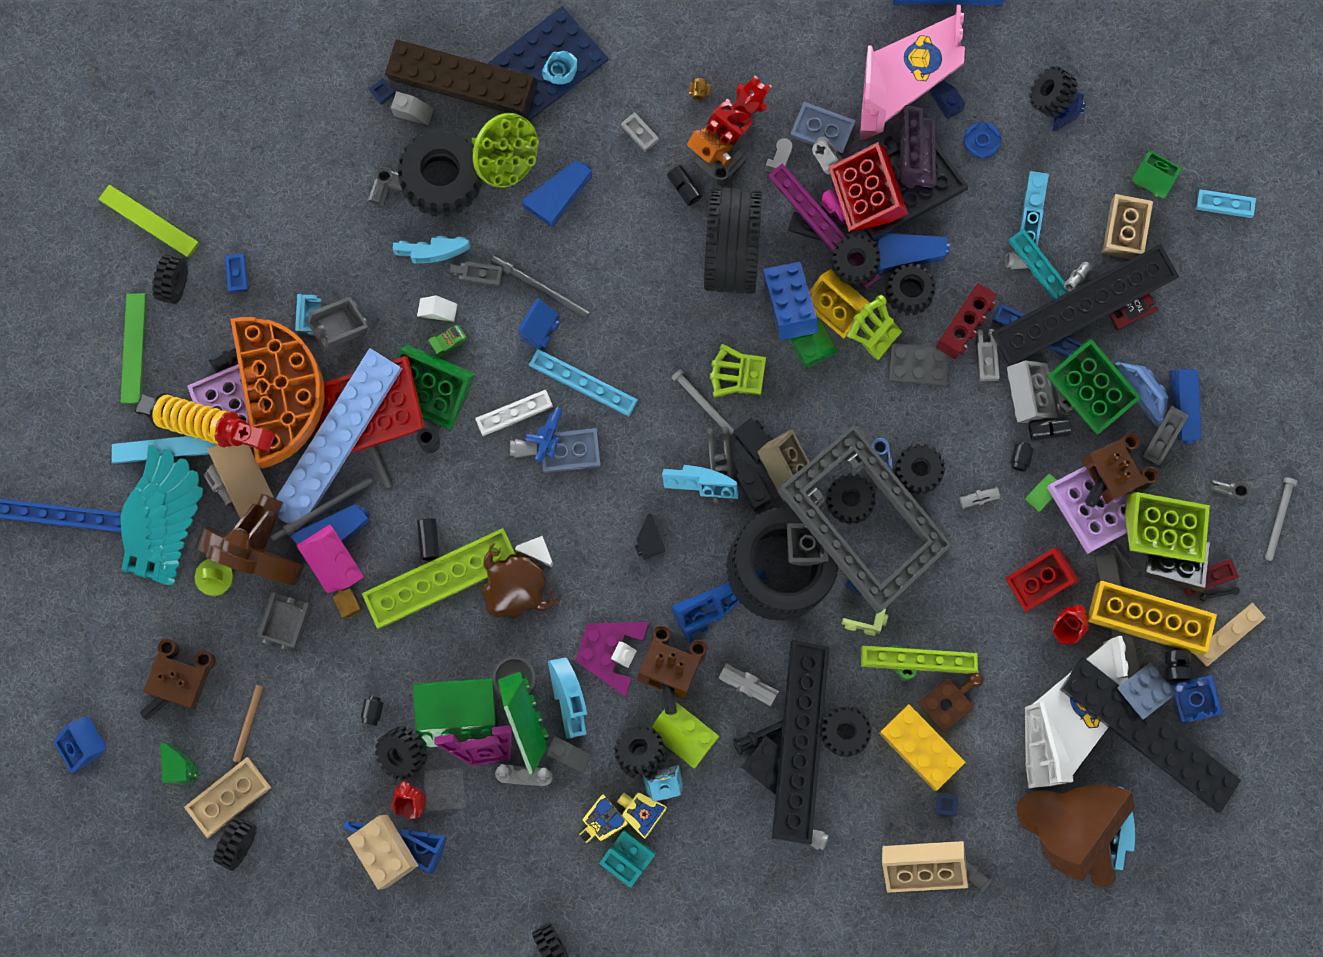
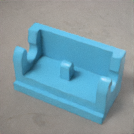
[295,294,321,335]

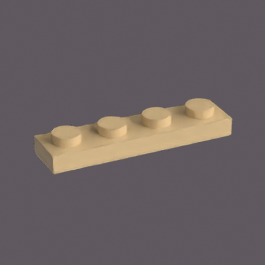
[1193,603,1266,667]

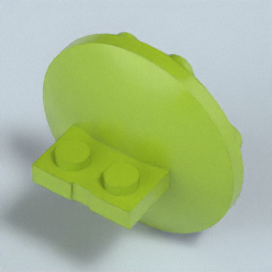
[471,113,539,187]

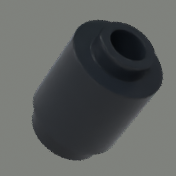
[1010,442,1034,472]
[361,696,384,726]

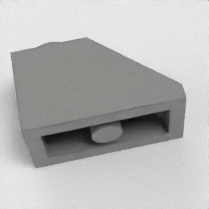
[391,91,434,126]

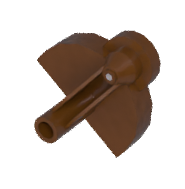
[195,494,304,585]
[1016,785,1135,887]

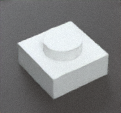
[611,641,637,668]

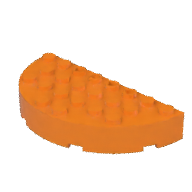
[230,317,324,469]

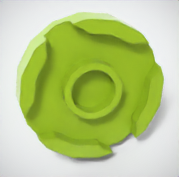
[194,559,234,596]

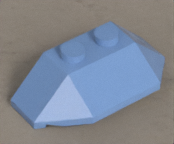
[1114,362,1168,428]

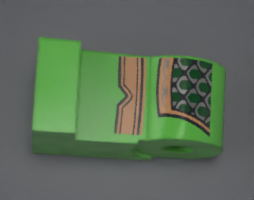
[428,325,467,358]

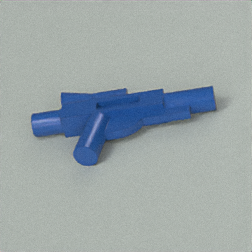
[526,407,563,463]

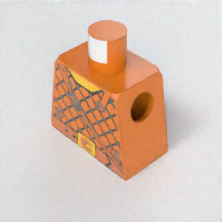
[687,128,732,166]

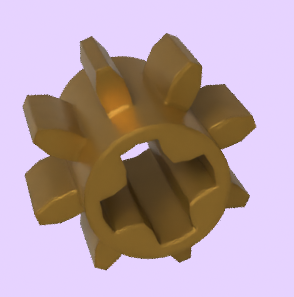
[689,78,711,101]

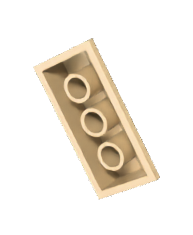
[882,841,968,893]

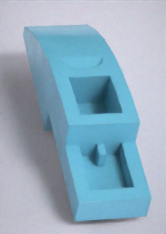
[1020,171,1049,246]
[393,236,471,263]
[662,465,739,499]
[548,657,587,738]
[1111,787,1135,870]

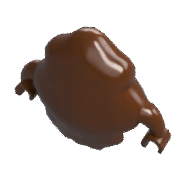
[482,543,561,618]

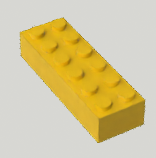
[1087,581,1217,655]

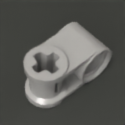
[812,137,843,175]

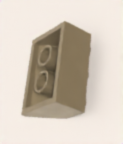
[757,429,809,502]

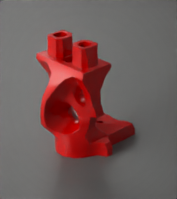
[706,76,772,146]

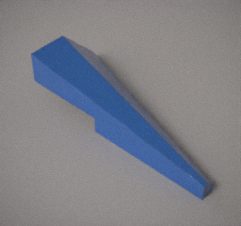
[671,569,766,645]
[343,821,447,874]

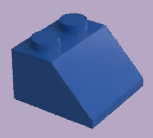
[518,298,560,350]
[53,716,107,774]

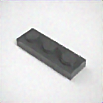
[1142,406,1189,466]

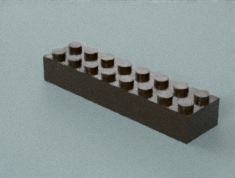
[385,39,538,118]

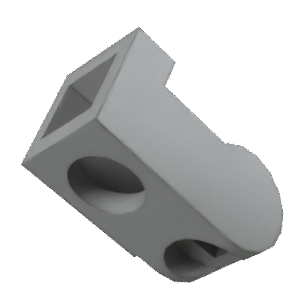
[765,138,792,173]

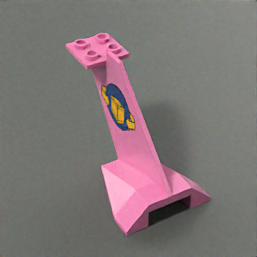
[860,5,965,140]

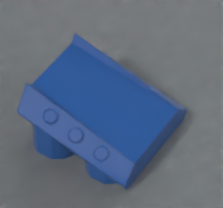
[1172,675,1223,723]

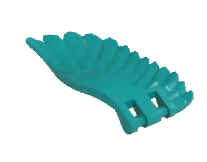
[121,445,204,585]

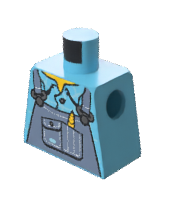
[643,765,683,801]

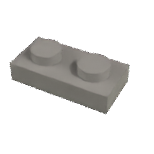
[621,112,659,152]

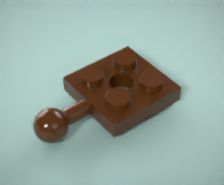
[918,672,984,733]

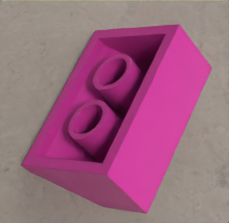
[296,525,364,593]

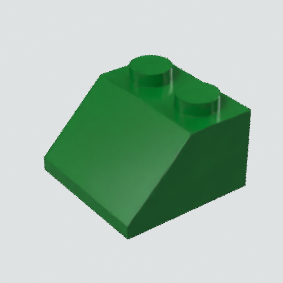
[1131,150,1182,199]
[788,320,838,370]
[160,743,199,785]

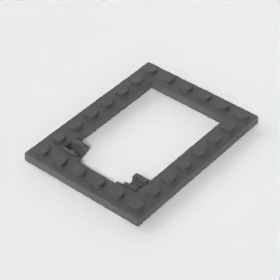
[777,425,952,614]

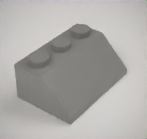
[1007,360,1058,423]

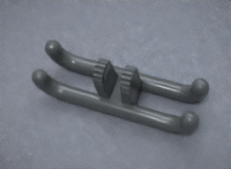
[707,427,736,504]

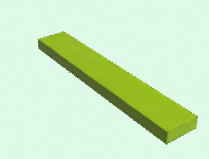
[99,185,199,259]
[861,646,978,674]

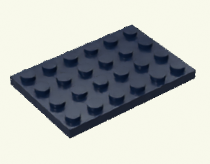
[487,6,609,121]

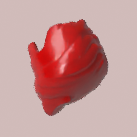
[1052,605,1089,645]
[391,781,426,820]

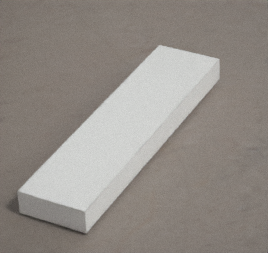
[475,390,553,436]

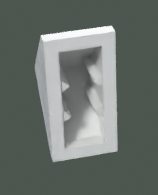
[417,296,458,322]
[515,536,553,567]

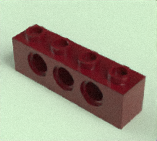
[936,283,997,359]

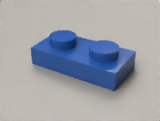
[225,253,248,293]

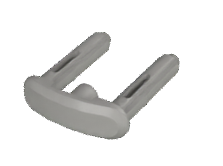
[495,764,553,786]

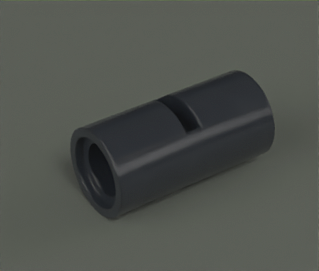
[667,165,703,206]
[1028,417,1071,441]
[416,427,440,453]
[417,518,440,560]

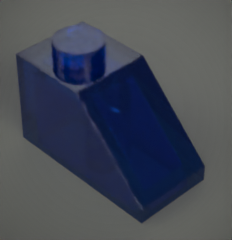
[928,80,965,119]
[1052,93,1086,131]

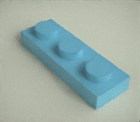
[1195,189,1256,218]

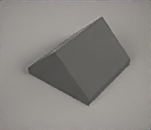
[786,523,829,567]

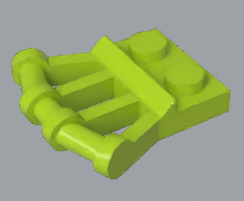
[846,295,902,360]
[709,344,766,398]

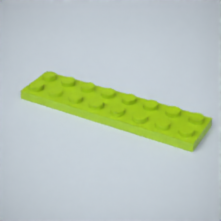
[362,528,515,629]

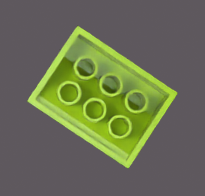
[1125,492,1210,563]

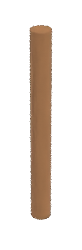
[232,685,263,763]

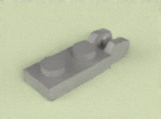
[977,329,1000,382]

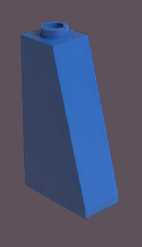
[521,160,592,228]
[877,233,950,274]
[1169,369,1202,444]
[290,504,370,545]

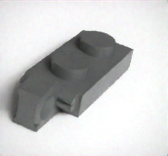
[449,261,503,287]

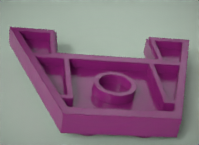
[575,622,649,697]
[434,725,512,766]

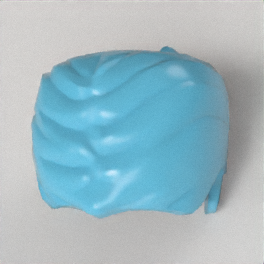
[542,51,577,85]

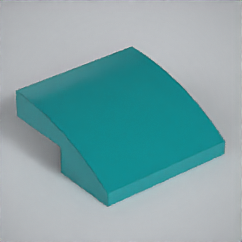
[599,829,657,888]

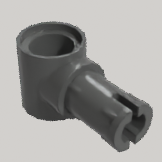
[1210,479,1251,503]

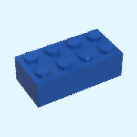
[763,262,818,340]

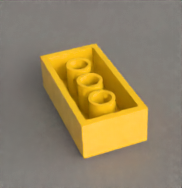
[879,704,966,791]

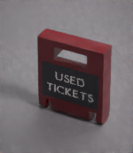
[1108,293,1159,331]

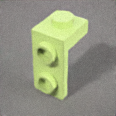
[841,609,888,636]

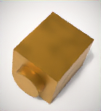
[333,588,362,620]

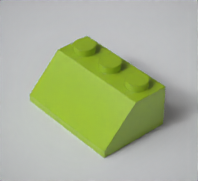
[652,701,719,769]

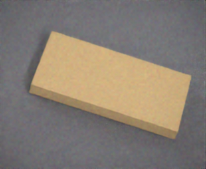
[207,444,274,519]
[184,757,271,838]

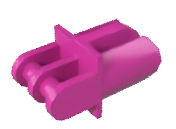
[821,190,846,225]

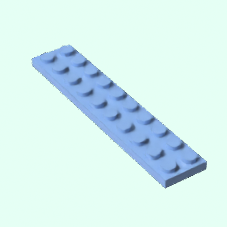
[276,348,403,531]

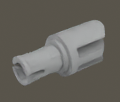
[204,464,233,507]

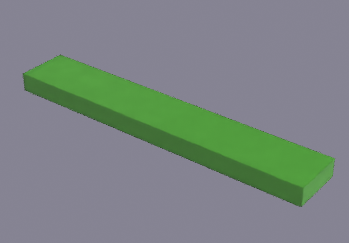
[121,293,147,404]

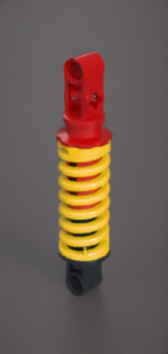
[134,393,276,452]

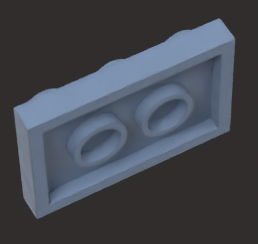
[790,102,856,156]
[542,428,601,473]
[1117,662,1176,719]

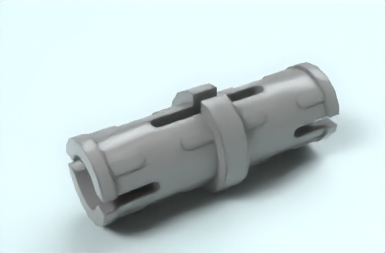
[1064,262,1092,292]
[959,487,1000,509]

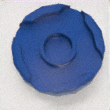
[964,122,1001,159]

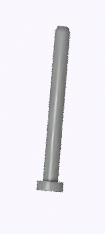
[671,369,734,436]
[1265,478,1298,561]

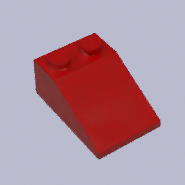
[1005,548,1080,612]

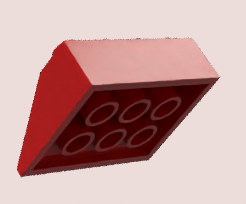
[828,142,908,232]

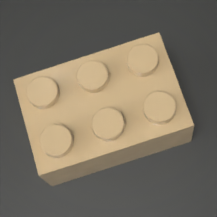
[1102,194,1153,260]
[347,815,419,890]

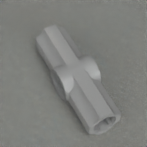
[718,663,779,707]

